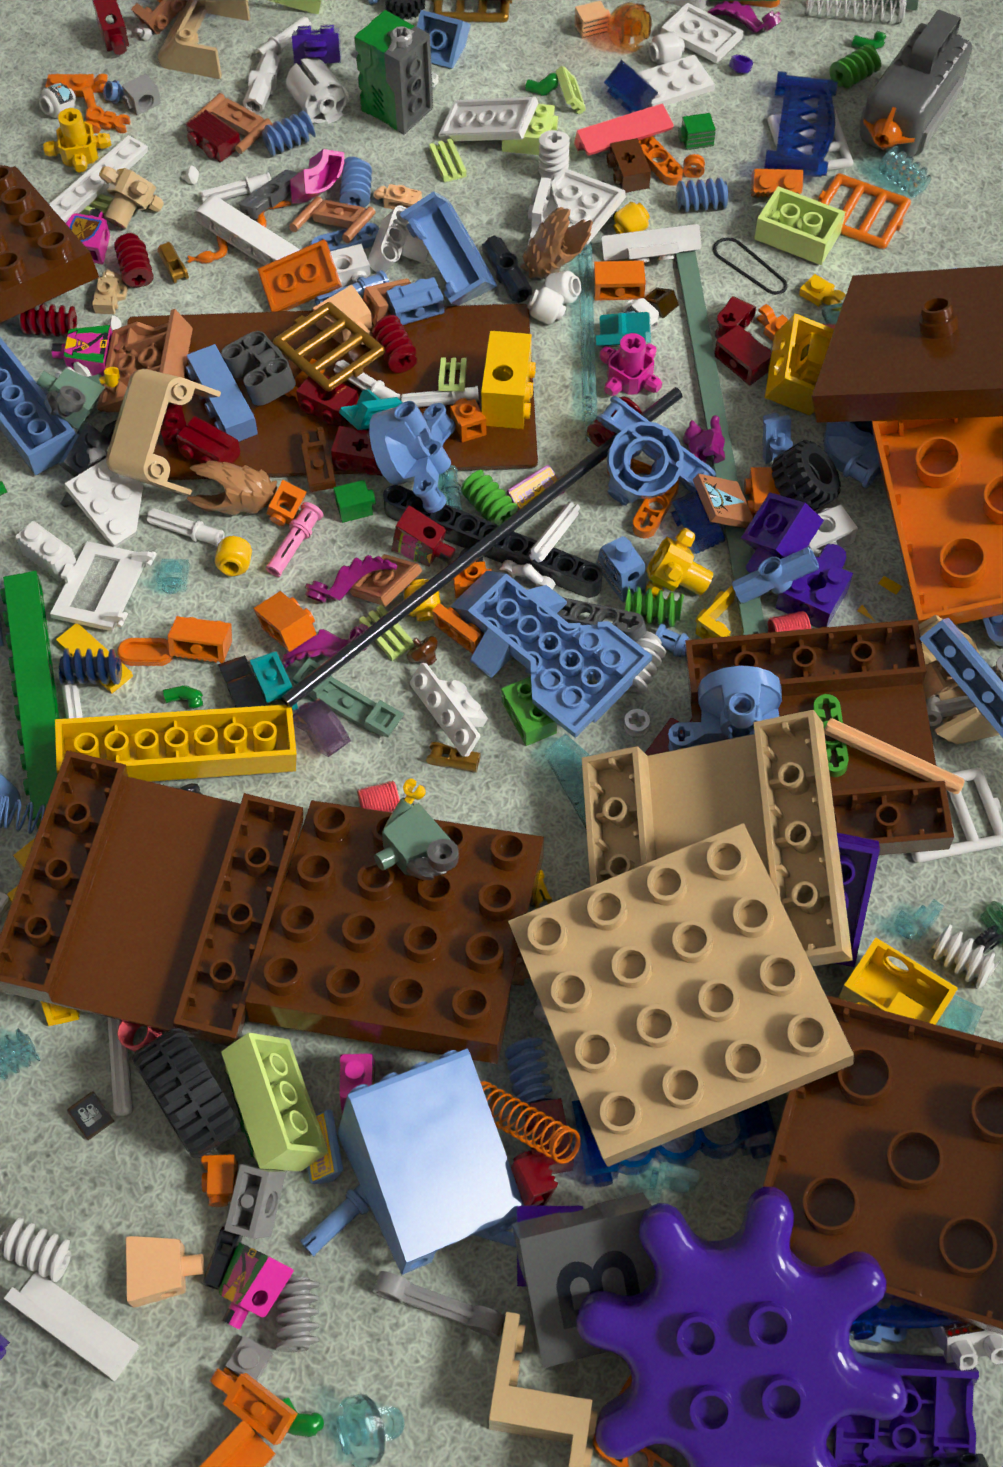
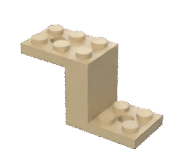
[489,1312,598,1467]

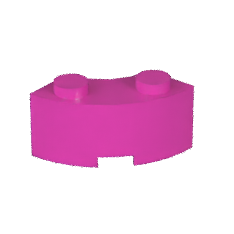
[290,149,344,203]

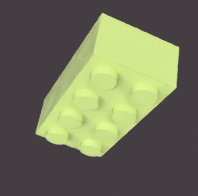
[221,1032,328,1171]

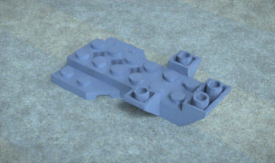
[449,571,652,738]

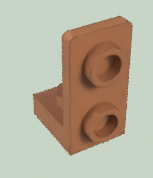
[131,0,187,35]
[363,278,411,325]

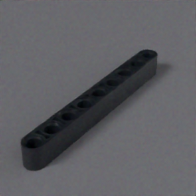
[383,485,603,598]

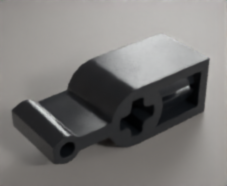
[218,655,267,708]

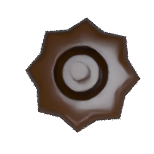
[406,636,438,666]

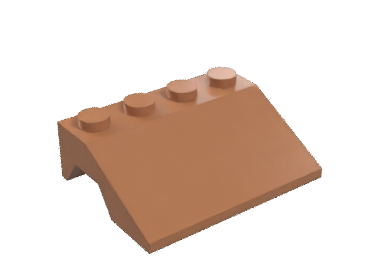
[97,309,193,412]

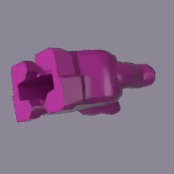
[683,415,725,463]

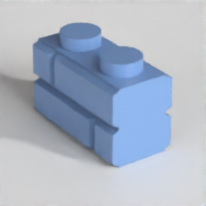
[386,277,444,325]

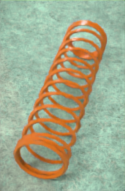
[480,1081,581,1164]

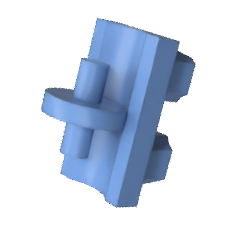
[762,412,793,464]

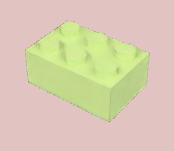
[754,186,845,265]

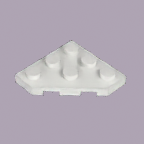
[551,167,626,245]
[65,458,144,548]

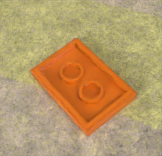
[257,239,342,312]

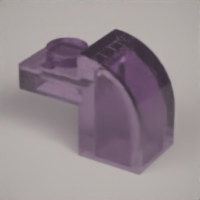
[293,698,351,757]

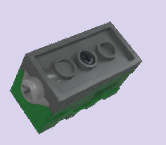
[354,10,433,135]

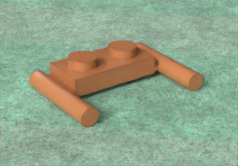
[188,93,272,154]
[289,196,376,243]

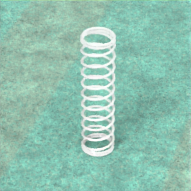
[805,0,906,23]

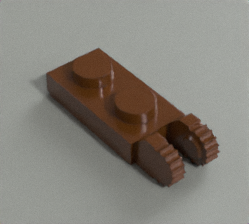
[301,427,336,492]

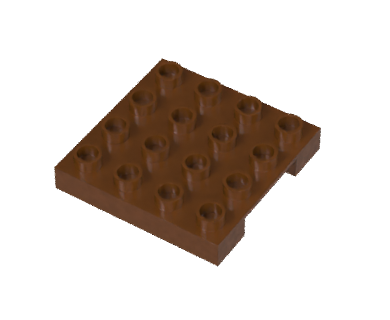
[0,165,99,323]
[685,619,954,855]
[0,750,303,1046]
[245,800,544,1064]

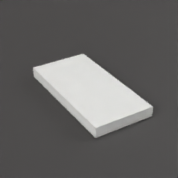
[438,97,538,142]

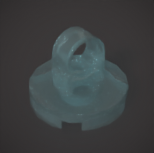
[336,1394,405,1467]

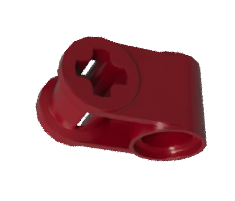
[715,296,756,339]

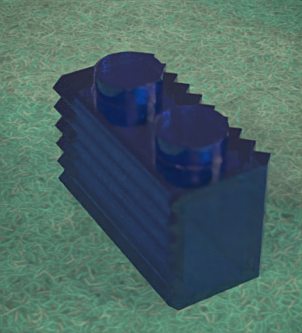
[604,59,658,113]
[670,490,725,554]

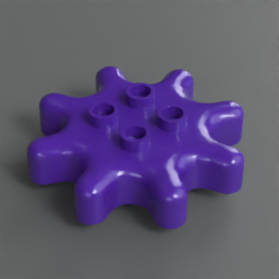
[576,1187,907,1467]

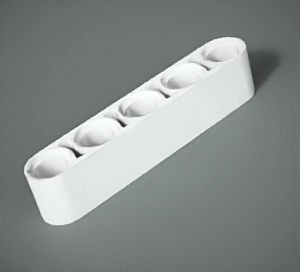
[194,195,299,266]

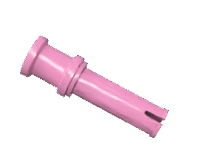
[266,502,323,577]

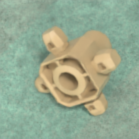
[99,166,164,229]

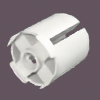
[286,57,349,124]

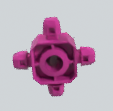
[599,333,662,396]

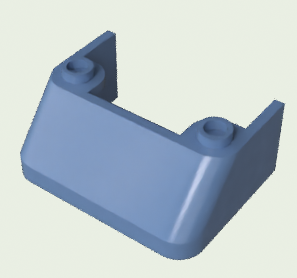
[399,191,497,306]

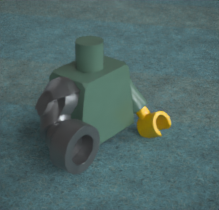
[36,367,120,429]
[374,778,459,880]

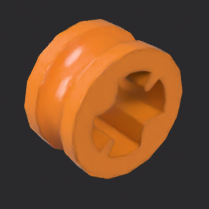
[683,154,705,178]

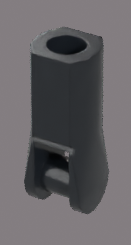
[202,1226,243,1290]

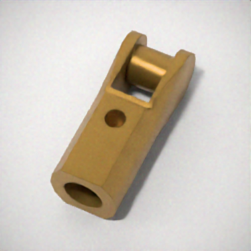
[157,242,189,284]
[426,742,481,772]

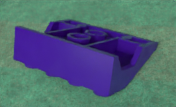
[833,1352,979,1467]

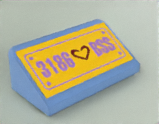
[307,1109,343,1184]

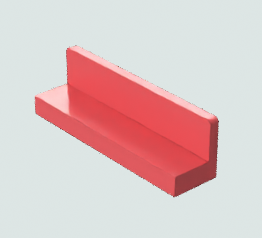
[574,103,674,156]

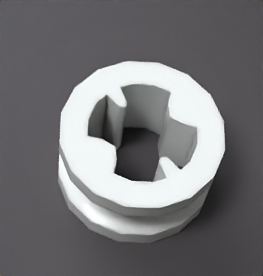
[624,709,650,737]

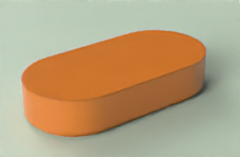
[117,638,174,666]

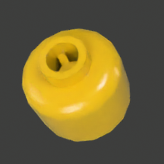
[613,202,650,234]
[215,536,252,576]
[403,579,441,622]

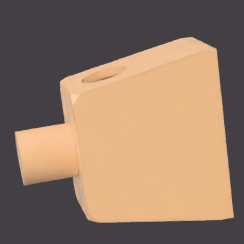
[313,285,372,344]
[126,1236,204,1308]

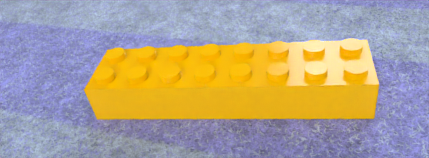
[55,705,297,782]

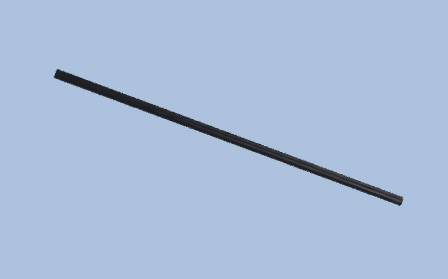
[281,387,683,708]

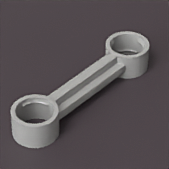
[372,1271,505,1338]

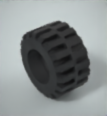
[771,440,841,511]

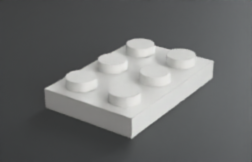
[661,2,743,64]
[632,55,715,107]

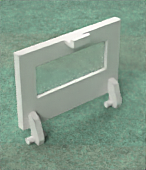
[50,541,156,632]

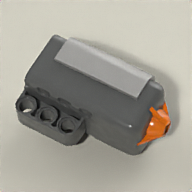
[860,9,972,159]

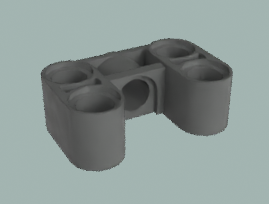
[221,331,296,406]

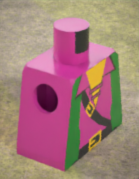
[52,325,112,376]
[219,1242,294,1330]

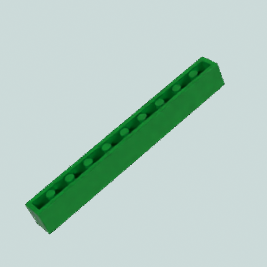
[0,571,60,829]

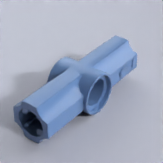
[732,547,819,603]

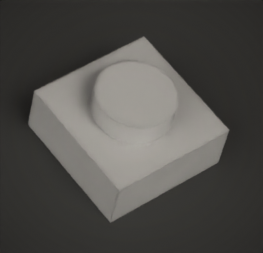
[226,1335,274,1382]

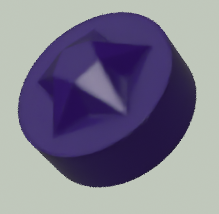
[729,55,753,74]

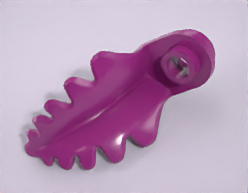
[707,1,782,33]
[305,555,398,603]
[282,623,369,669]

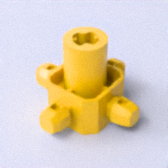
[43,108,112,172]
[645,528,713,597]

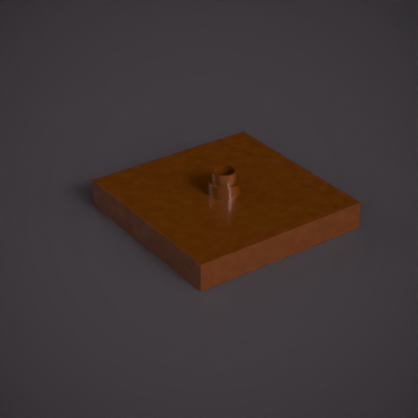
[812,265,1003,423]
[763,995,1003,1335]

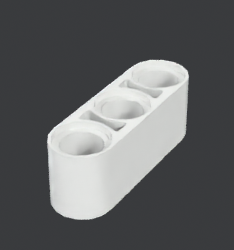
[368,206,409,272]

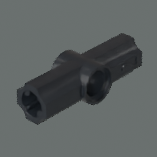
[482,235,532,303]

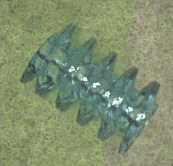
[879,146,931,198]
[0,1028,41,1080]

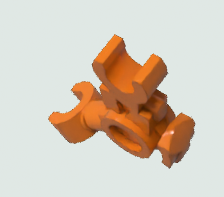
[82,86,131,134]

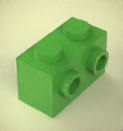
[501,676,557,746]

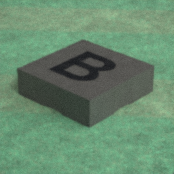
[512,1192,656,1368]

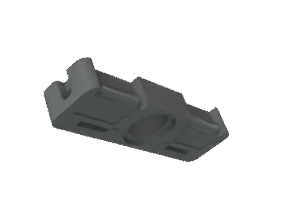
[239,170,298,219]

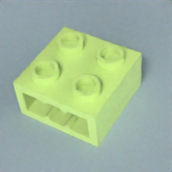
[502,104,559,155]

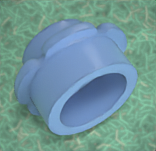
[103,80,124,103]

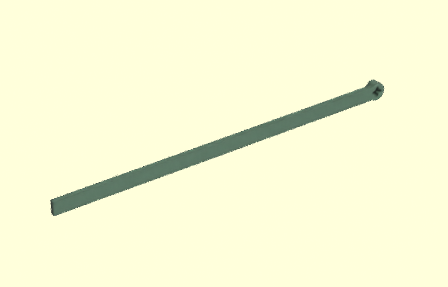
[675,250,768,635]

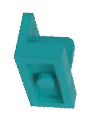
[596,312,651,346]
[339,389,403,430]
[250,651,298,711]

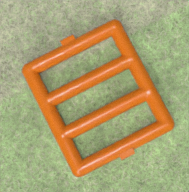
[818,173,911,249]

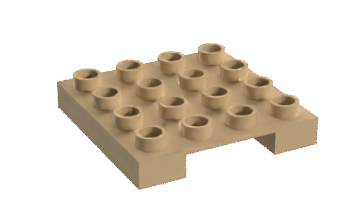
[582,710,852,966]
[508,823,854,1166]

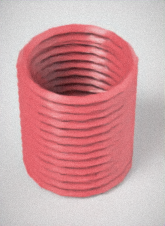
[768,611,811,633]
[357,780,400,813]
[117,1021,163,1052]

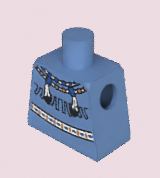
[596,536,646,603]

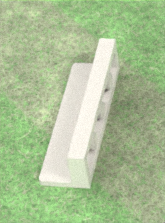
[4,1272,139,1382]

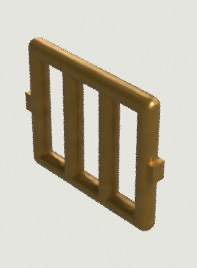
[432,0,512,23]
[273,302,385,392]

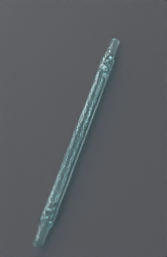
[578,241,598,442]

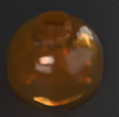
[608,2,652,52]

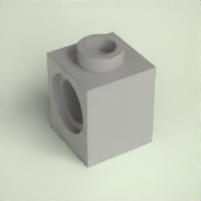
[122,73,161,115]

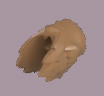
[520,207,593,279]
[187,460,277,516]

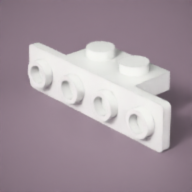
[527,177,557,246]
[601,224,702,262]
[410,663,488,757]

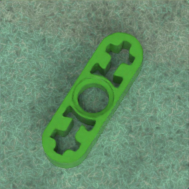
[813,694,849,777]

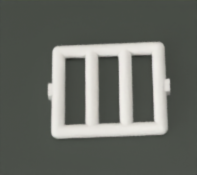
[767,108,854,175]
[911,767,1003,863]

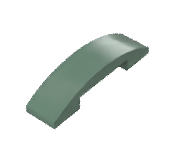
[293,658,404,737]

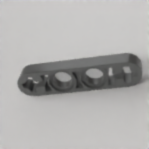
[557,597,647,641]

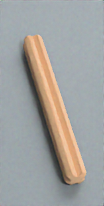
[824,718,965,794]

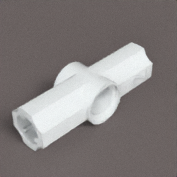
[243,51,282,114]

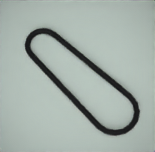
[713,237,788,295]

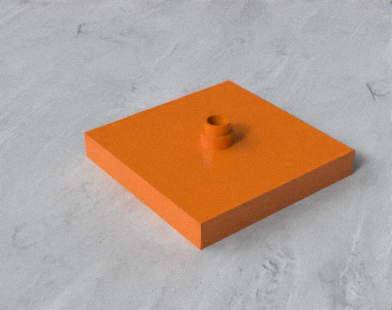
[872,416,1003,625]

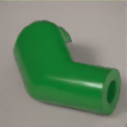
[851,31,886,49]
[163,685,203,709]

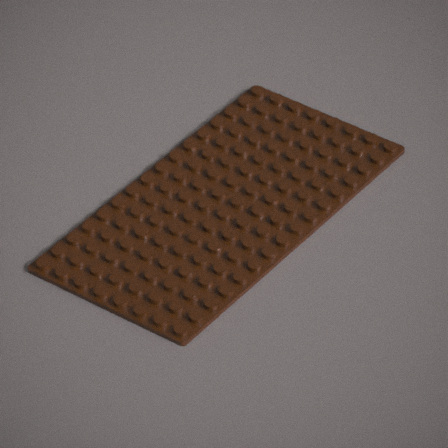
[127,303,538,480]

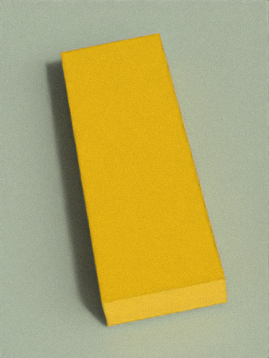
[56,624,133,694]

